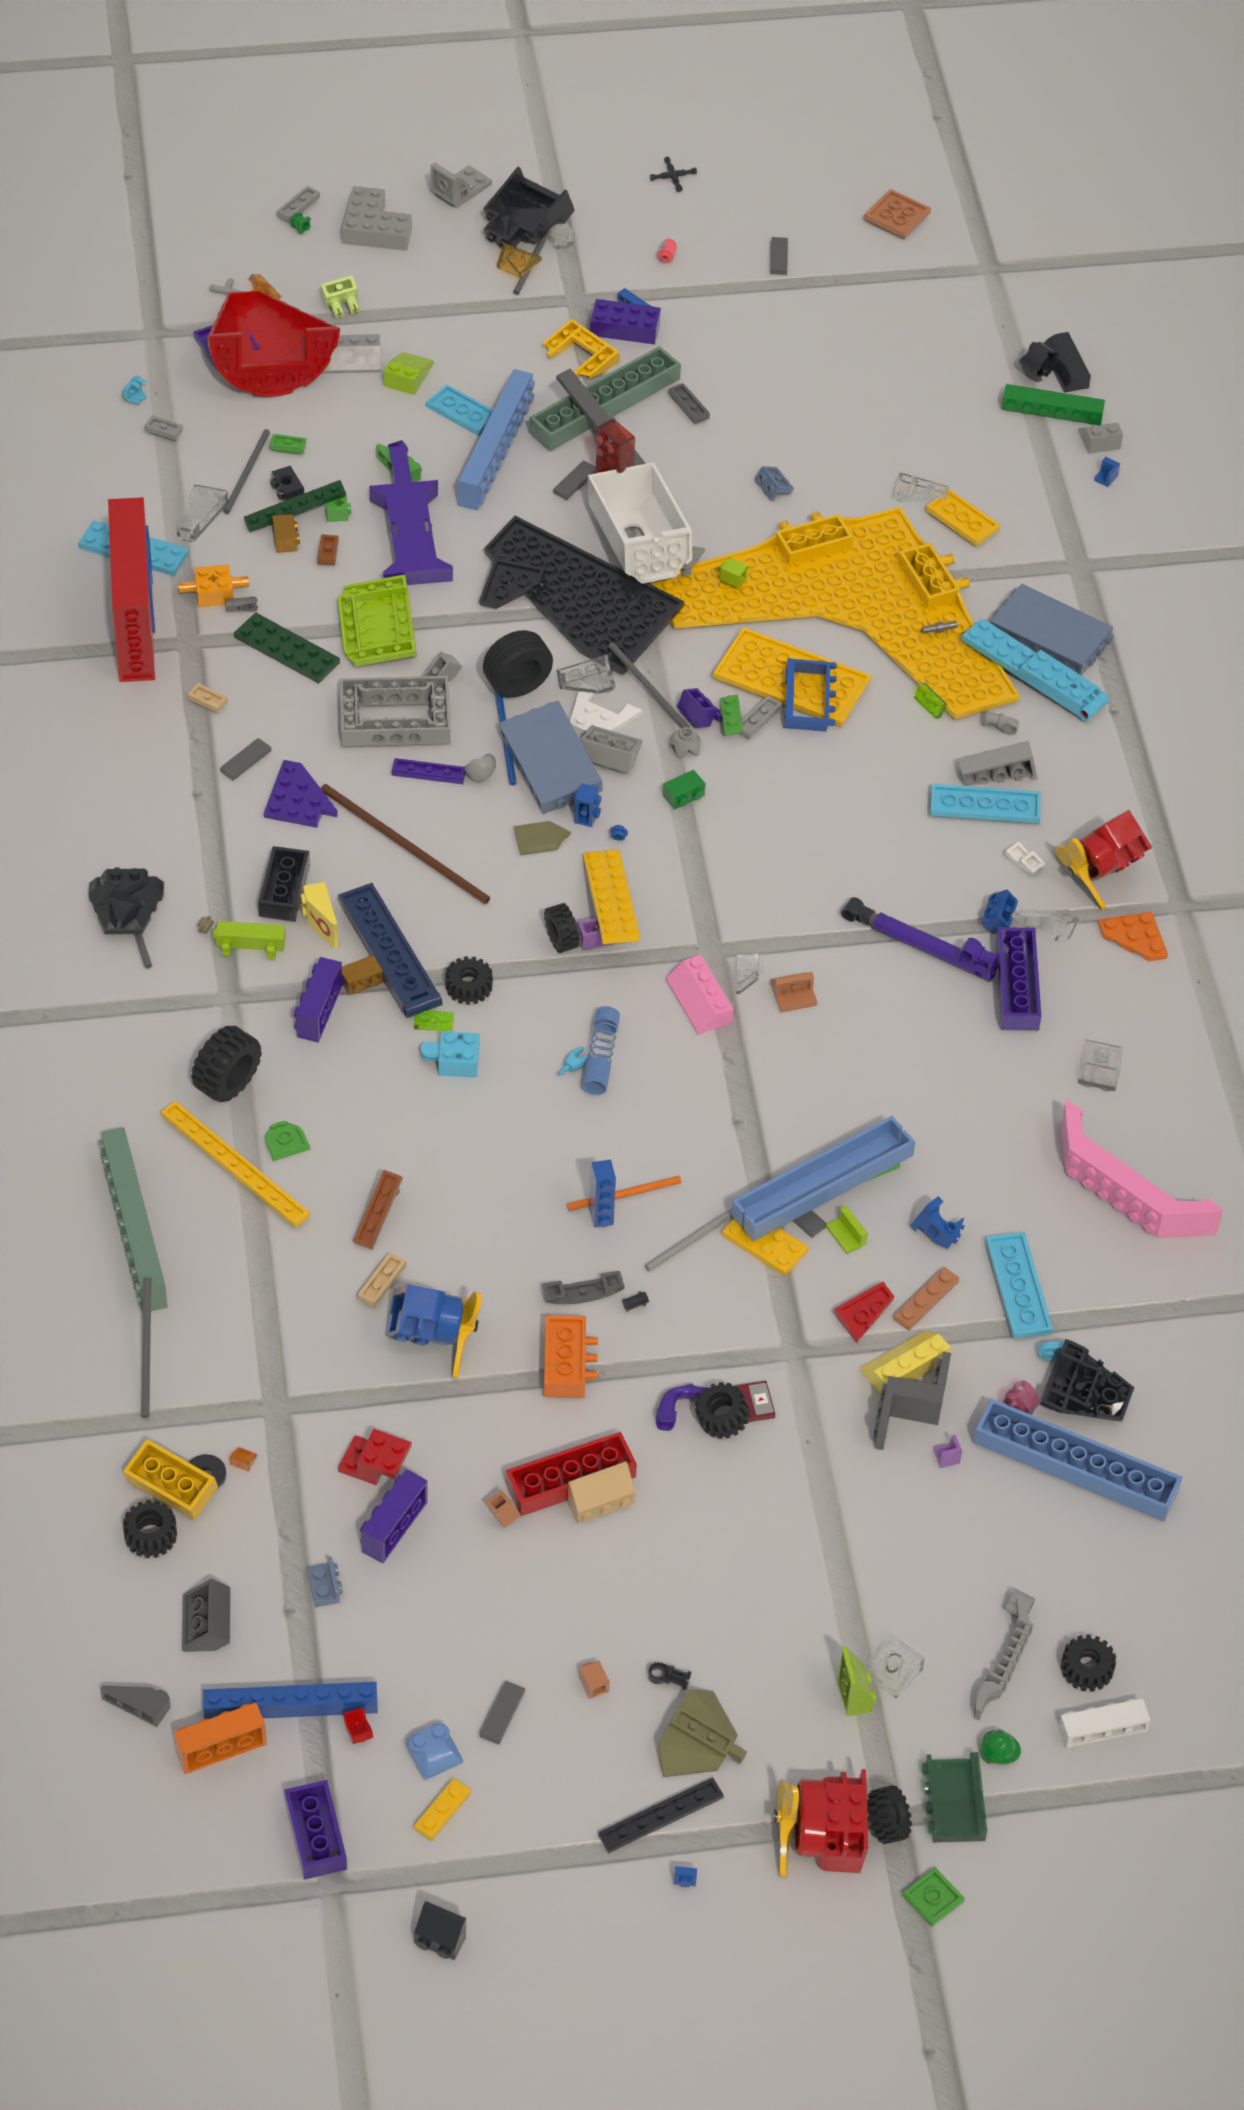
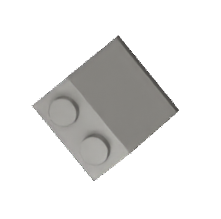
[1078,423,1123,454]

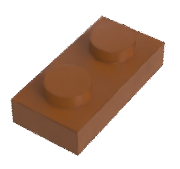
[318,534,339,565]

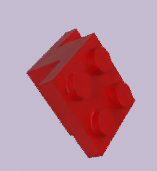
[338,1429,412,1485]

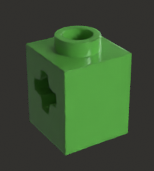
[326,496,351,522]

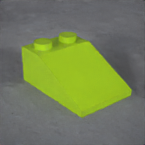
[383,352,434,395]
[837,1646,876,1716]

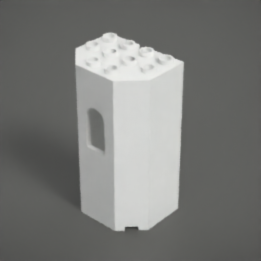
[588,462,692,584]

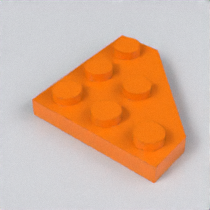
[1098,912,1168,961]

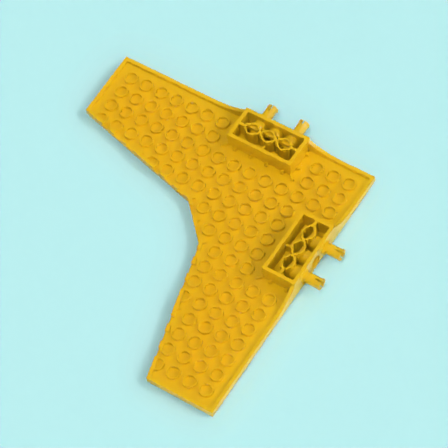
[648,507,1020,719]

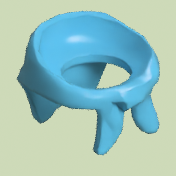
[122,376,147,405]

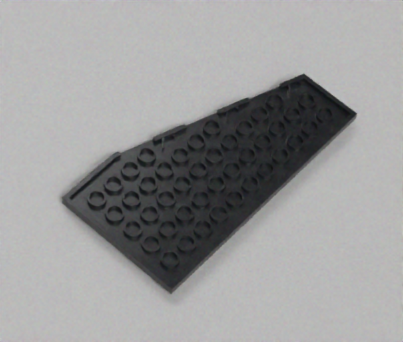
[484,515,685,675]

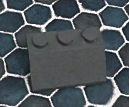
[182,1578,231,1652]

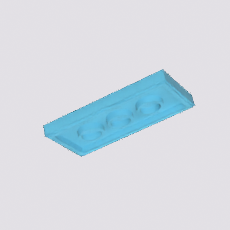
[426,384,493,436]

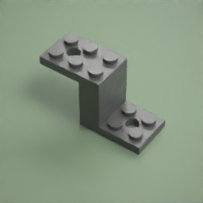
[872,1351,951,1450]

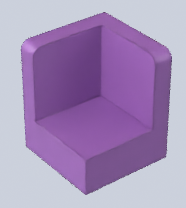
[934,1434,962,1468]

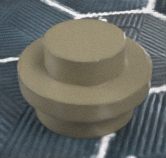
[197,916,214,934]

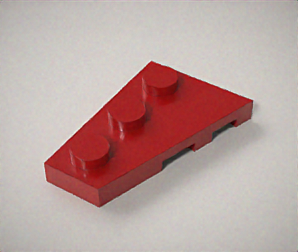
[834,1282,895,1343]

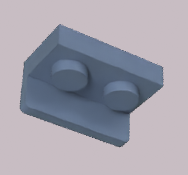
[755,466,794,501]
[307,1557,343,1607]

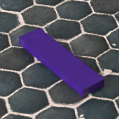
[392,758,466,785]

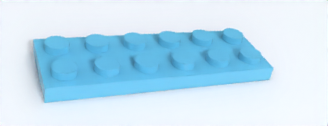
[78,520,189,576]
[930,784,1041,824]
[985,1232,1053,1339]

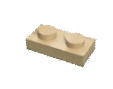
[187,683,228,713]

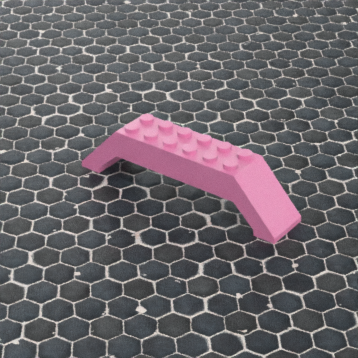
[1061,1100,1223,1238]

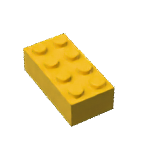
[123,1439,218,1521]

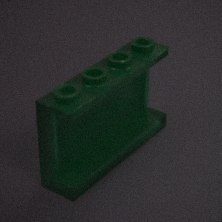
[922,1752,987,1843]

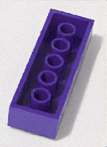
[996,927,1042,1030]

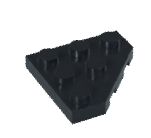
[479,558,546,609]

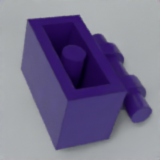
[677,688,723,728]

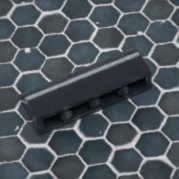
[1044,332,1091,393]

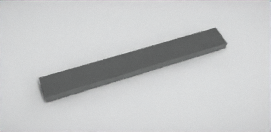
[556,368,646,467]

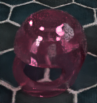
[1003,1380,1039,1415]

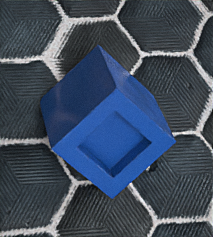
[1094,457,1120,487]

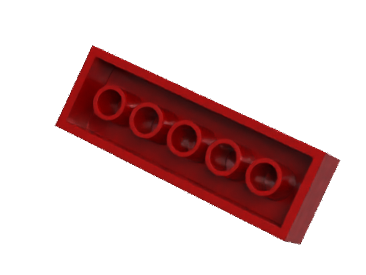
[505,1431,637,1516]

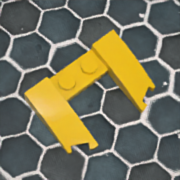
[543,319,620,379]

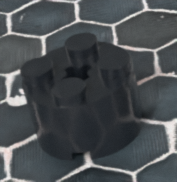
[1019,342,1058,381]

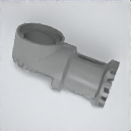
[983,710,1019,735]

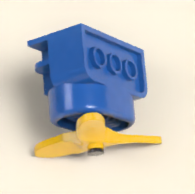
[385,1284,482,1378]

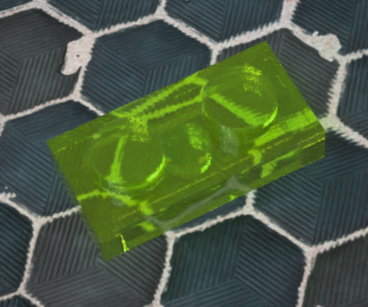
[913,682,947,719]
[414,1011,454,1032]

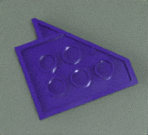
[264,760,338,828]

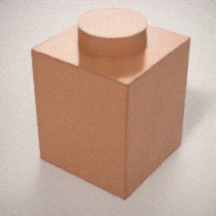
[485,1490,521,1528]
[579,1661,610,1699]

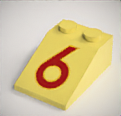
[300,882,338,948]

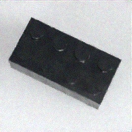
[258,846,310,922]

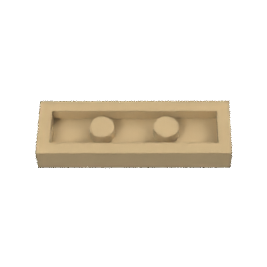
[357,1252,406,1308]

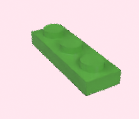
[720,694,743,735]

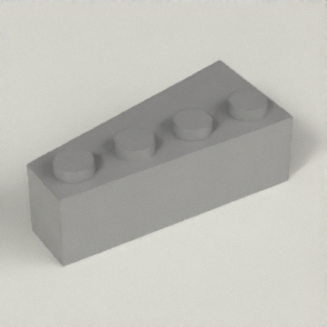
[958,741,1038,786]

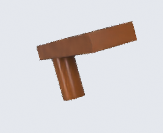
[353,1170,403,1250]

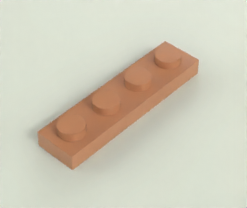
[893,1267,959,1331]

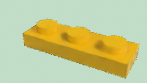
[414,1778,471,1841]

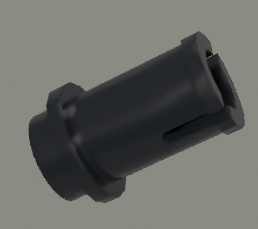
[622,1291,649,1312]

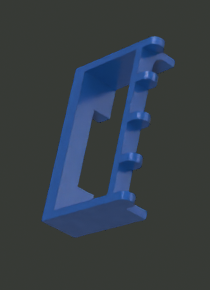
[784,658,837,732]

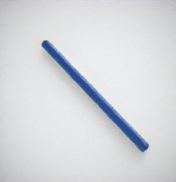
[495,691,517,786]

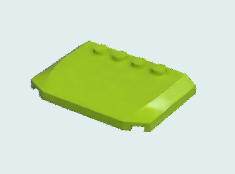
[338,575,417,667]

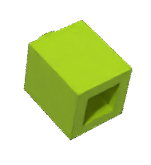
[719,557,748,588]

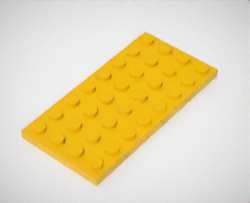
[713,627,872,727]

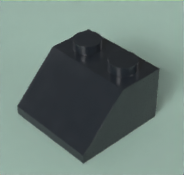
[414,1901,466,1960]

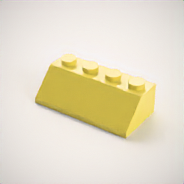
[860,1331,951,1394]

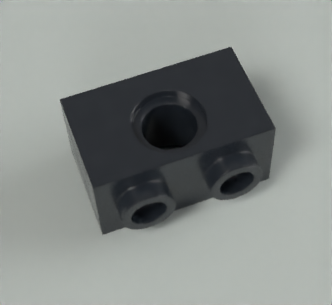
[270,465,304,501]

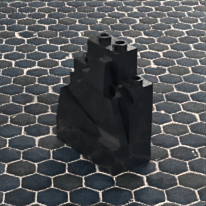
[483,167,575,251]

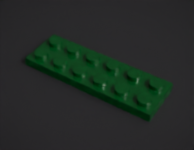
[234,612,340,684]

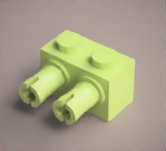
[321,275,360,318]

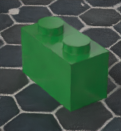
[662,769,706,810]

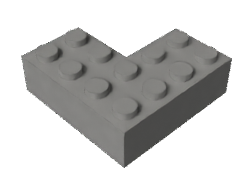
[342,186,412,251]

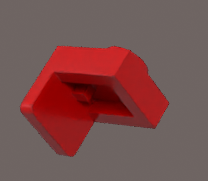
[343,1707,374,1744]

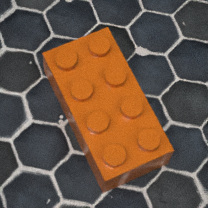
[174,1703,267,1774]

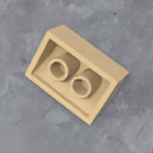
[568,1462,635,1524]

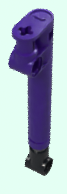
[841,897,1000,982]

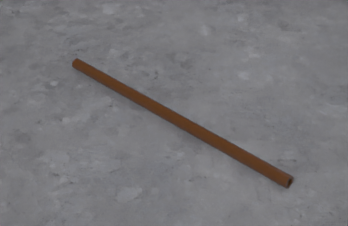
[321,784,490,904]

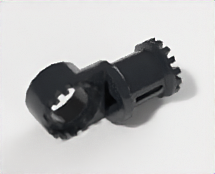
[648,1662,692,1690]

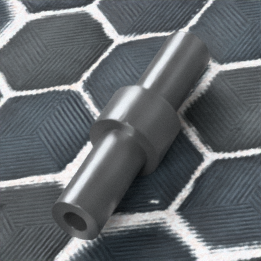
[922,621,957,634]

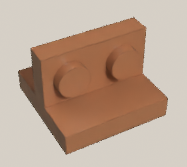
[770,972,817,1013]

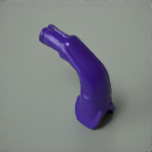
[656,1383,710,1431]

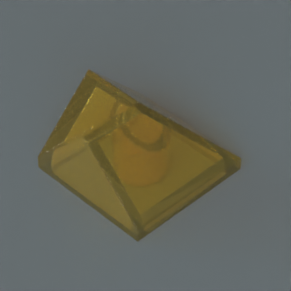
[496,243,542,278]

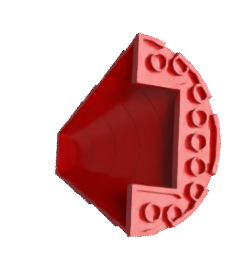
[208,291,340,397]

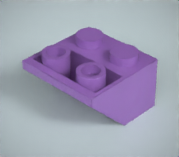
[575,916,618,951]

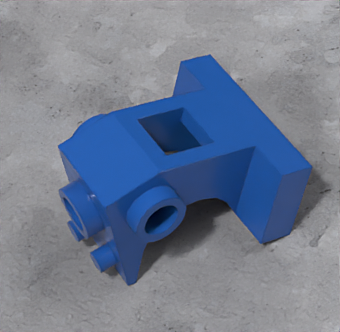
[910,1196,965,1249]

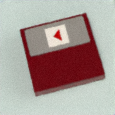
[731,1381,776,1422]

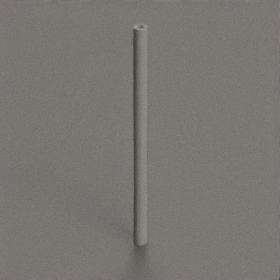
[645,1209,733,1272]

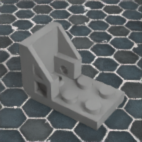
[431,162,492,207]

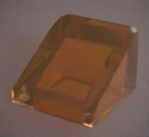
[229,1447,257,1472]

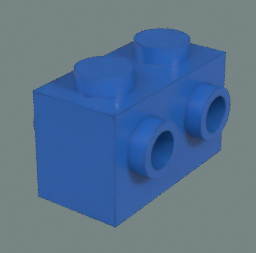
[573,783,602,827]
[981,889,1018,934]

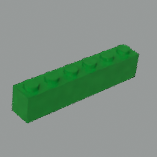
[1001,384,1105,425]

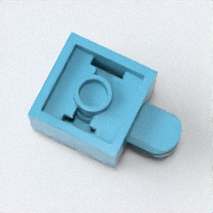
[421,1031,480,1078]

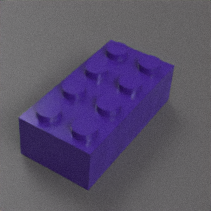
[590,299,661,345]
[294,957,343,1043]
[360,1469,428,1563]
[284,1780,347,1880]

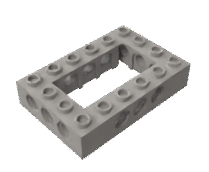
[340,676,451,747]

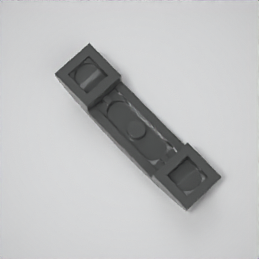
[542,1271,625,1304]

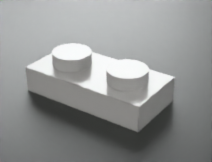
[144,415,183,440]

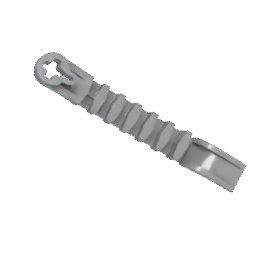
[974,1589,1035,1721]

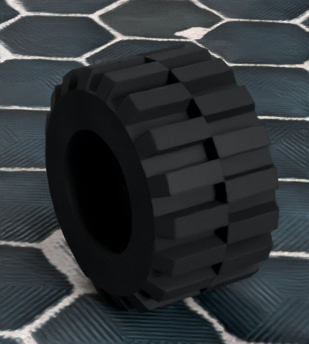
[695,1382,750,1439]
[123,1500,177,1558]

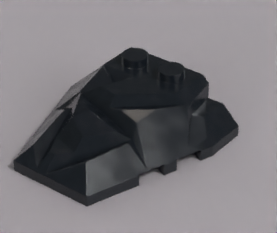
[88,868,164,934]
[1040,1339,1135,1422]

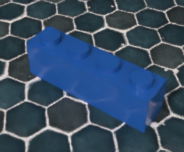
[590,1159,616,1228]

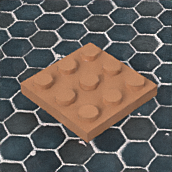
[864,189,931,238]

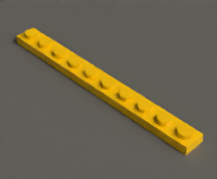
[161,1101,310,1228]

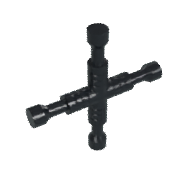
[650,156,697,192]

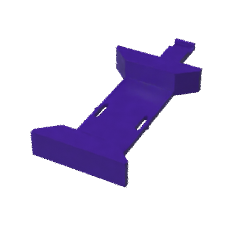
[369,446,453,585]

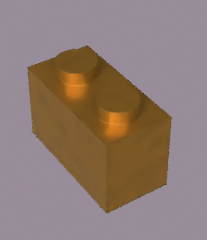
[272,514,300,553]
[342,955,383,995]

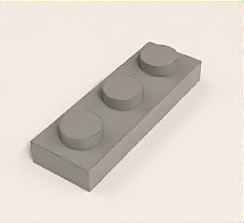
[277,186,320,222]
[740,695,782,739]

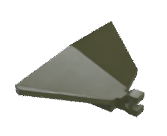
[658,1690,747,1777]

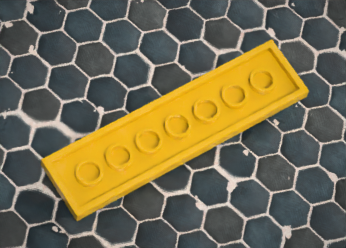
[583,849,640,944]

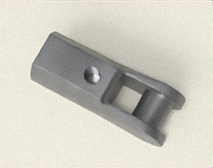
[226,596,258,612]

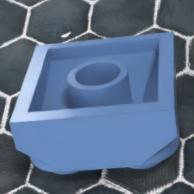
[405,1723,463,1780]

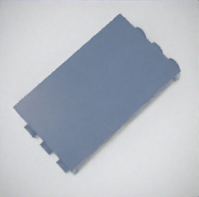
[990,583,1114,676]
[499,700,603,814]

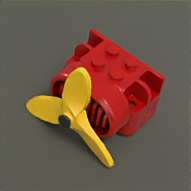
[1054,810,1153,910]
[773,1769,868,1877]

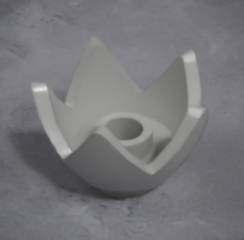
[669,727,701,759]

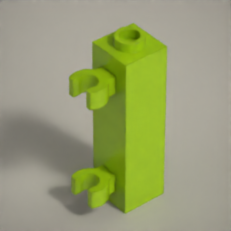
[213,921,286,959]

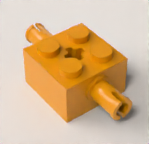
[178,564,249,608]

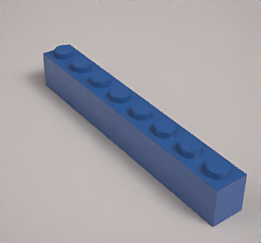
[203,1682,378,1719]

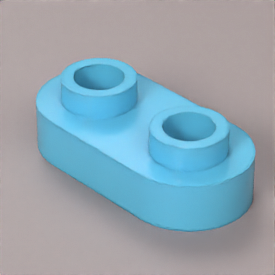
[1038,1341,1076,1361]

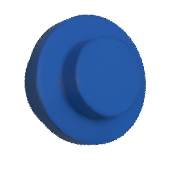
[610,825,628,841]

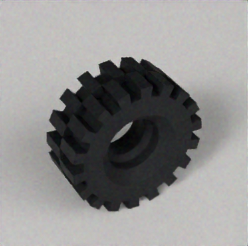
[544,903,580,953]
[445,956,493,1005]
[1061,1634,1116,1692]
[867,1785,912,1844]

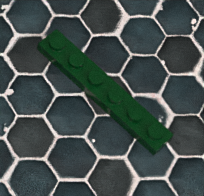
[244,480,347,532]

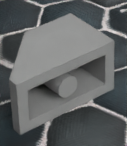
[422,652,463,682]

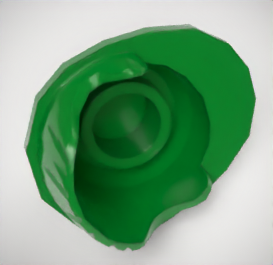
[979,1729,1021,1764]

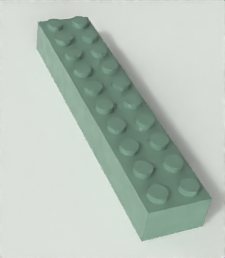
[529,346,681,450]
[99,1127,168,1311]

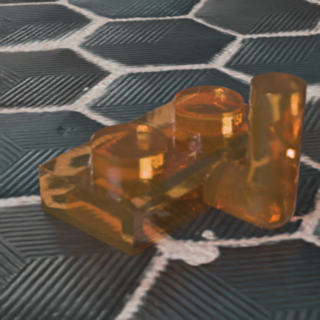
[248,274,282,300]

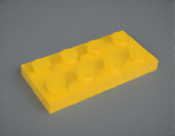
[926,489,1000,546]
[721,1219,809,1276]

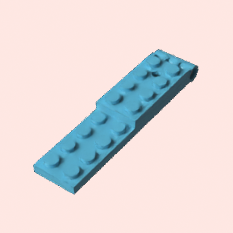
[961,618,1109,721]

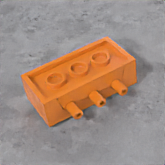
[544,1315,598,1398]

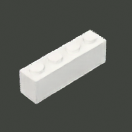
[1059,1698,1151,1748]

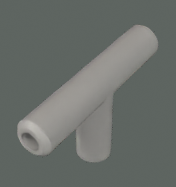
[209,278,242,294]

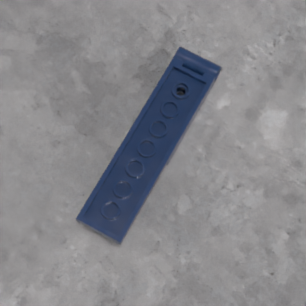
[338,883,443,1018]

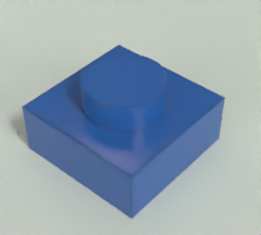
[674,1866,697,1887]

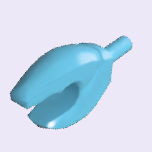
[558,1047,588,1076]

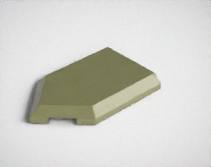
[513,821,571,855]

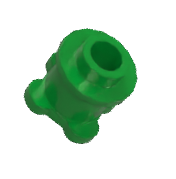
[290,212,311,234]

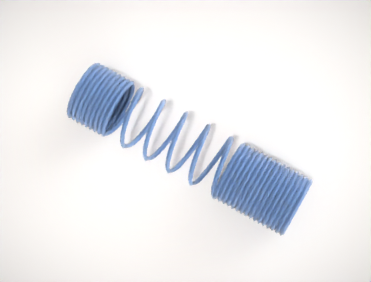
[582,1006,620,1095]

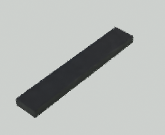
[598,1777,724,1853]

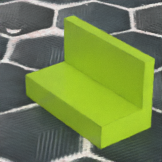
[826,1205,868,1254]

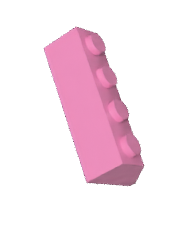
[666,955,733,1035]

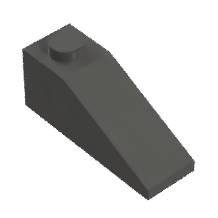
[100,1686,171,1727]

